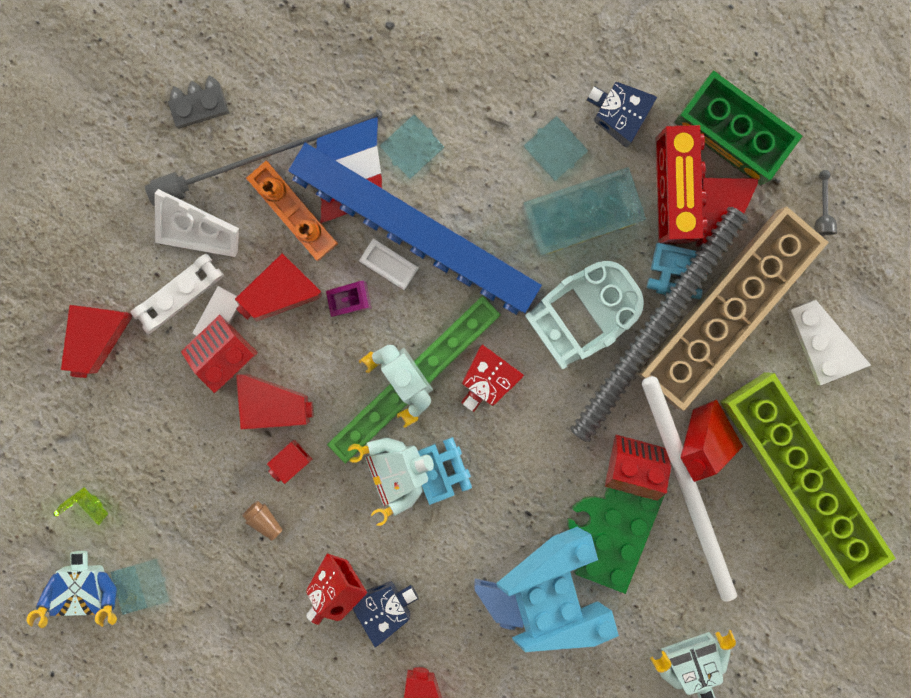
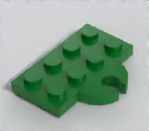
[567,488,665,594]

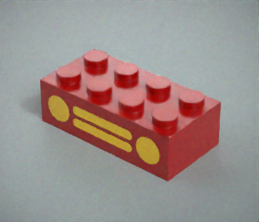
[655,125,707,244]

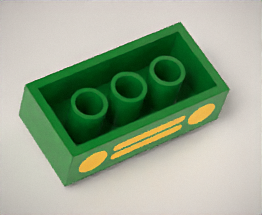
[674,70,803,186]

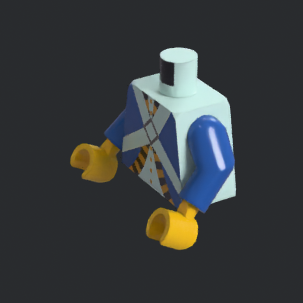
[26,551,117,628]

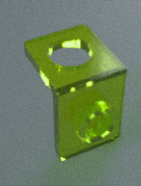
[53,487,108,525]

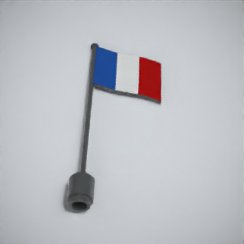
[145,109,383,224]

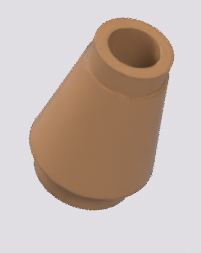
[242,501,283,541]

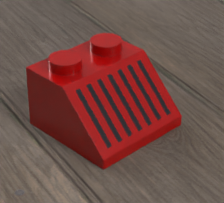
[181,314,258,393]
[605,434,671,501]

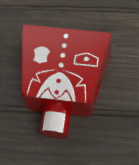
[461,344,524,412]
[306,553,367,625]

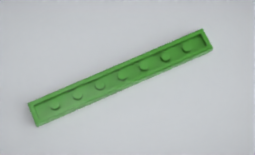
[327,296,501,464]

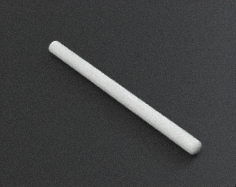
[642,376,737,601]

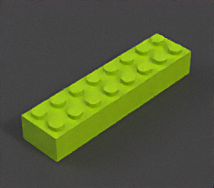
[720,372,896,589]

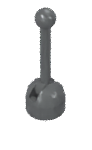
[814,170,837,236]

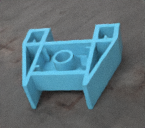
[496,527,619,652]

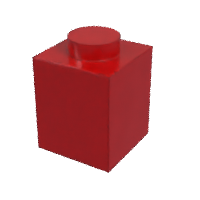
[267,440,313,484]

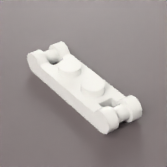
[130,254,224,334]

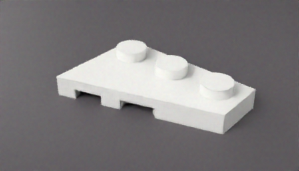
[155,189,239,257]
[788,300,871,385]

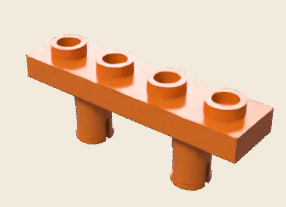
[246,160,338,261]

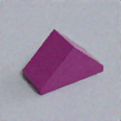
[326,280,372,317]

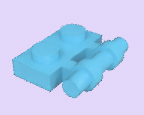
[647,243,707,300]
[418,437,472,505]

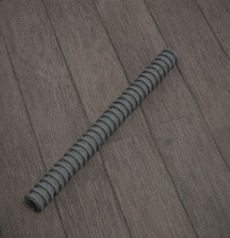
[570,207,749,442]

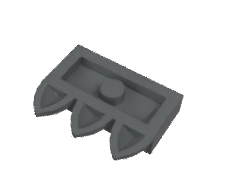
[168,75,229,129]

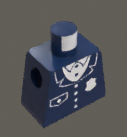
[586,82,657,148]
[353,581,419,647]

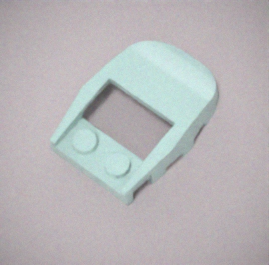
[525,261,644,369]

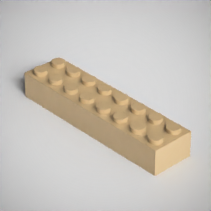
[636,206,829,411]

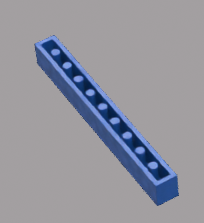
[288,142,542,315]

